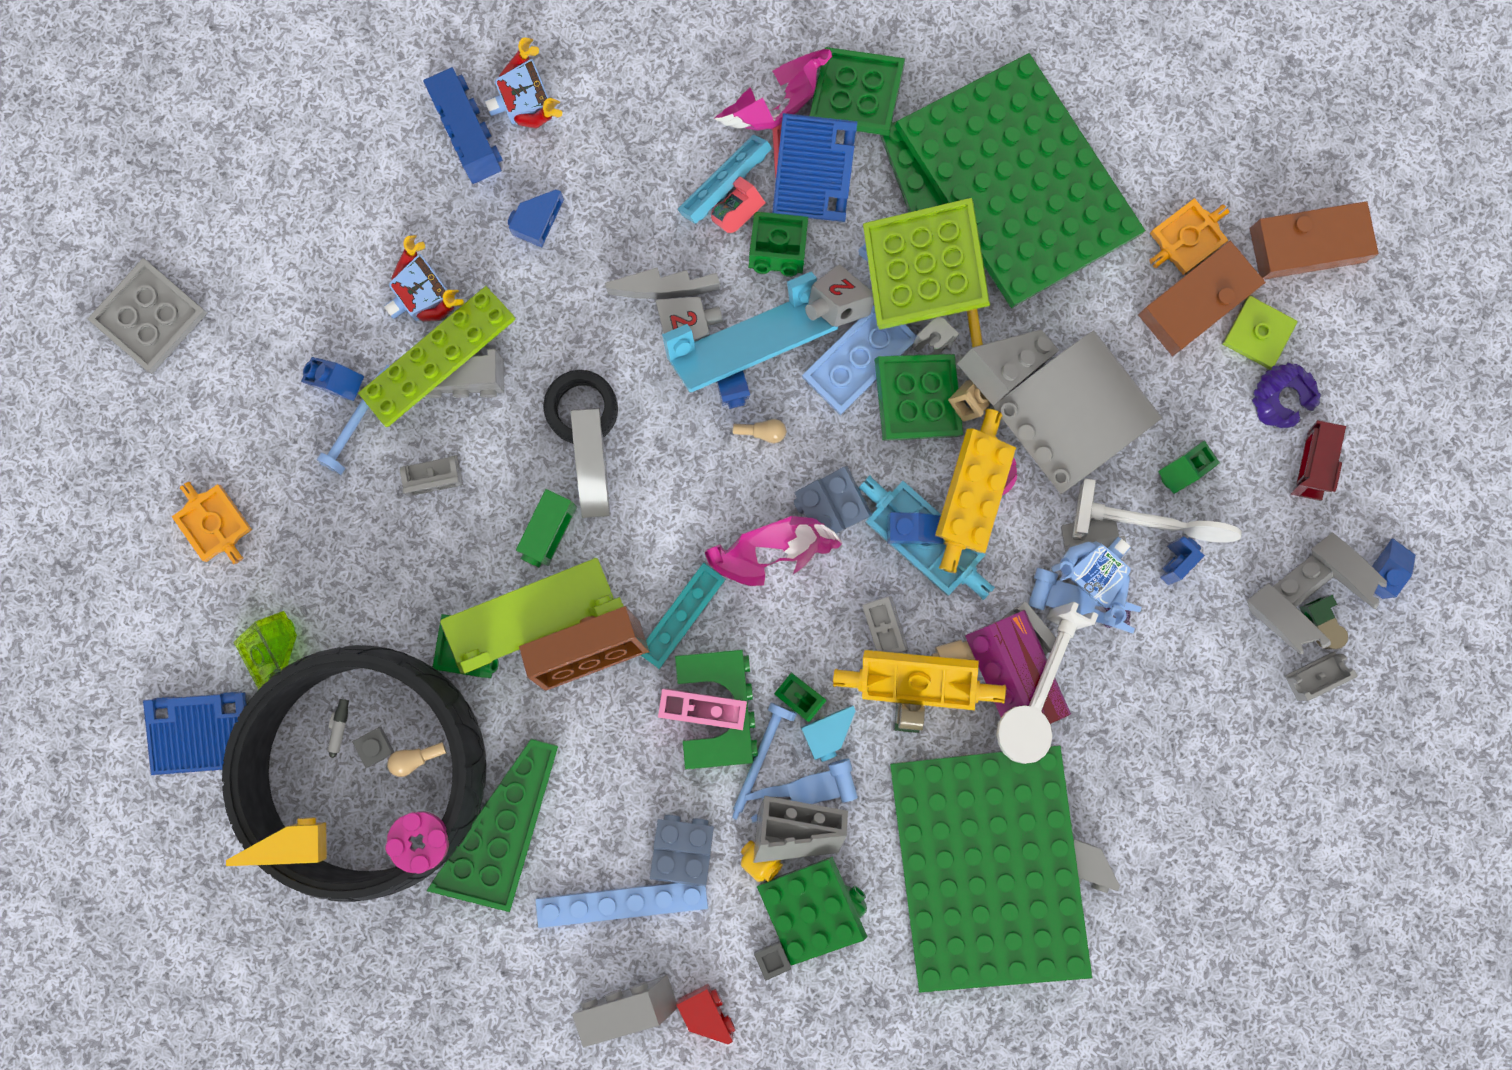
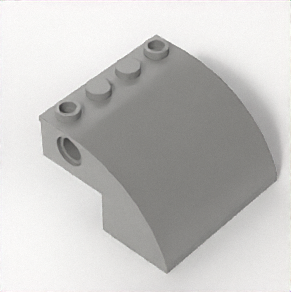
[993,330,1162,494]

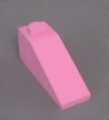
[658,688,747,730]

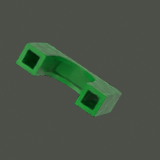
[675,650,758,770]

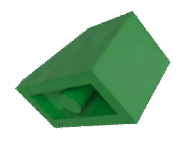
[1158,440,1220,494]

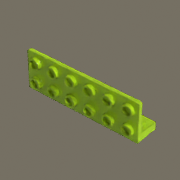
[358,286,516,427]
[440,558,624,674]

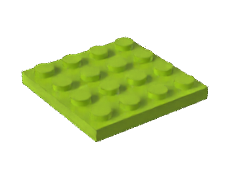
[863,198,990,330]

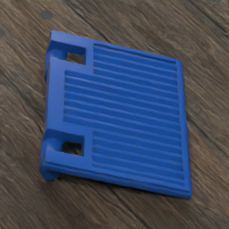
[772,113,857,222]
[143,691,247,775]

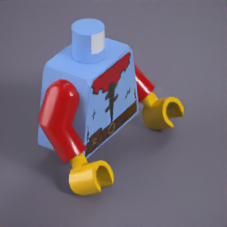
[485,37,562,129]
[384,235,464,322]

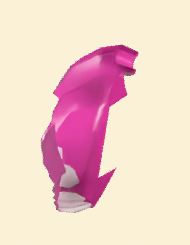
[714,49,832,131]
[705,516,842,586]

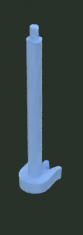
[316,365,389,475]
[732,702,797,820]

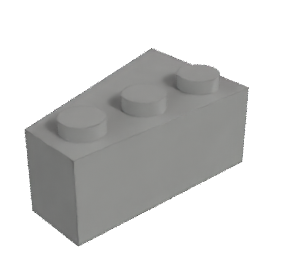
[425,349,504,398]
[572,975,678,1048]

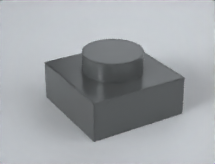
[352,727,394,768]
[754,941,792,981]

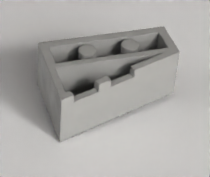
[957,330,1059,405]
[753,796,848,863]

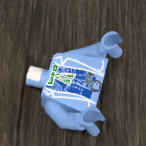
[1051,537,1131,626]

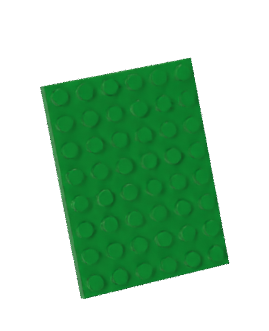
[895,53,1146,308]
[890,745,1092,993]

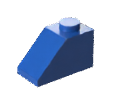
[508,189,564,248]
[887,512,944,544]
[1372,538,1416,599]

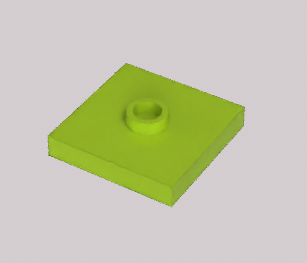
[1222,296,1298,370]

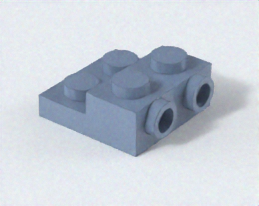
[794,466,872,534]
[650,815,714,887]

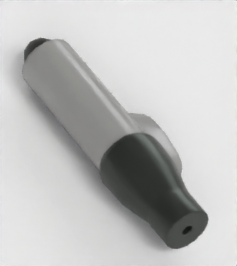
[327,699,349,758]

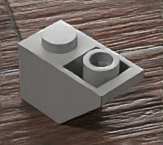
[1074,839,1120,893]

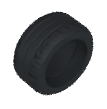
[543,370,618,444]

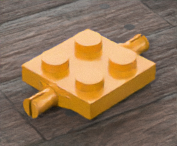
[1149,198,1229,275]
[171,482,252,565]

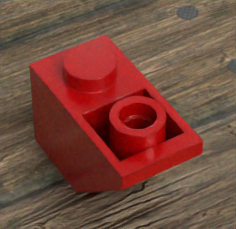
[676,984,736,1045]

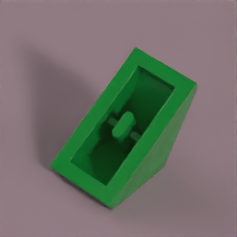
[774,672,827,722]

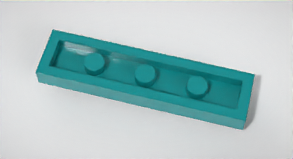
[641,563,726,669]

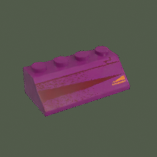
[965,610,1071,724]

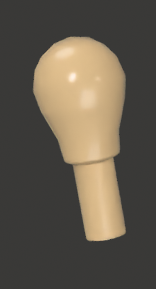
[733,419,787,443]
[387,742,446,777]

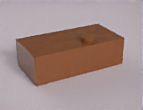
[1249,201,1379,280]
[1138,240,1266,357]
[519,606,649,691]

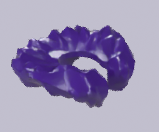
[1252,362,1321,428]

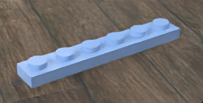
[535,882,708,928]

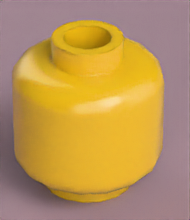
[740,840,783,882]

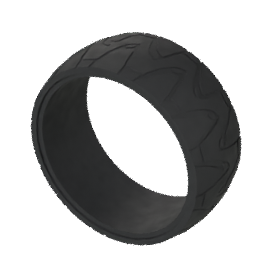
[222,645,487,902]

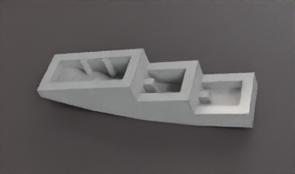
[605,267,720,299]
[571,408,610,518]

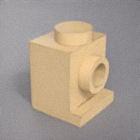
[948,380,991,422]

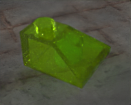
[233,611,297,690]

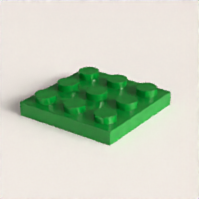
[809,47,905,136]
[874,354,963,441]
[757,856,868,966]

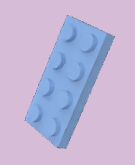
[802,305,917,416]

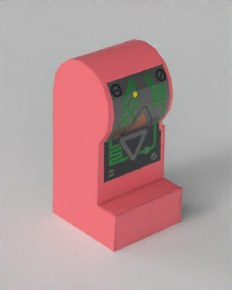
[711,176,766,233]

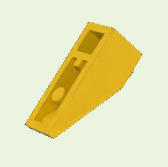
[226,817,327,866]

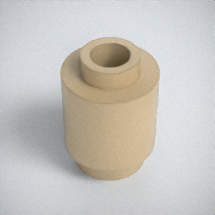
[931,640,975,660]

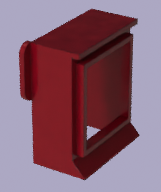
[1291,420,1346,501]

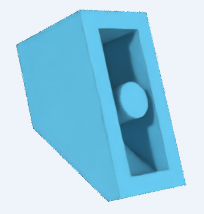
[801,705,856,762]

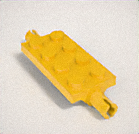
[935,409,1016,573]
[833,650,1006,710]

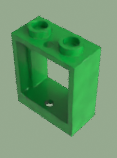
[516,489,577,568]

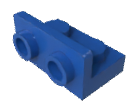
[1160,536,1205,585]

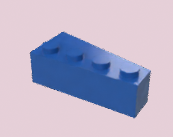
[423,67,503,184]

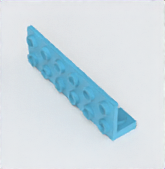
[662,271,838,392]

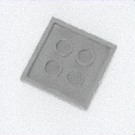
[87,258,208,374]

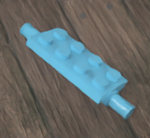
[859,475,995,600]

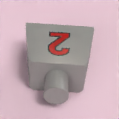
[805,264,874,327]
[655,297,723,342]

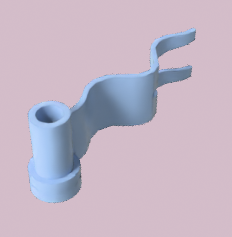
[1028,568,1142,634]
[745,758,858,823]

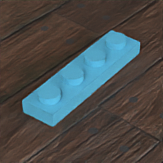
[677,134,772,224]

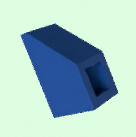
[301,357,364,401]
[716,370,750,409]

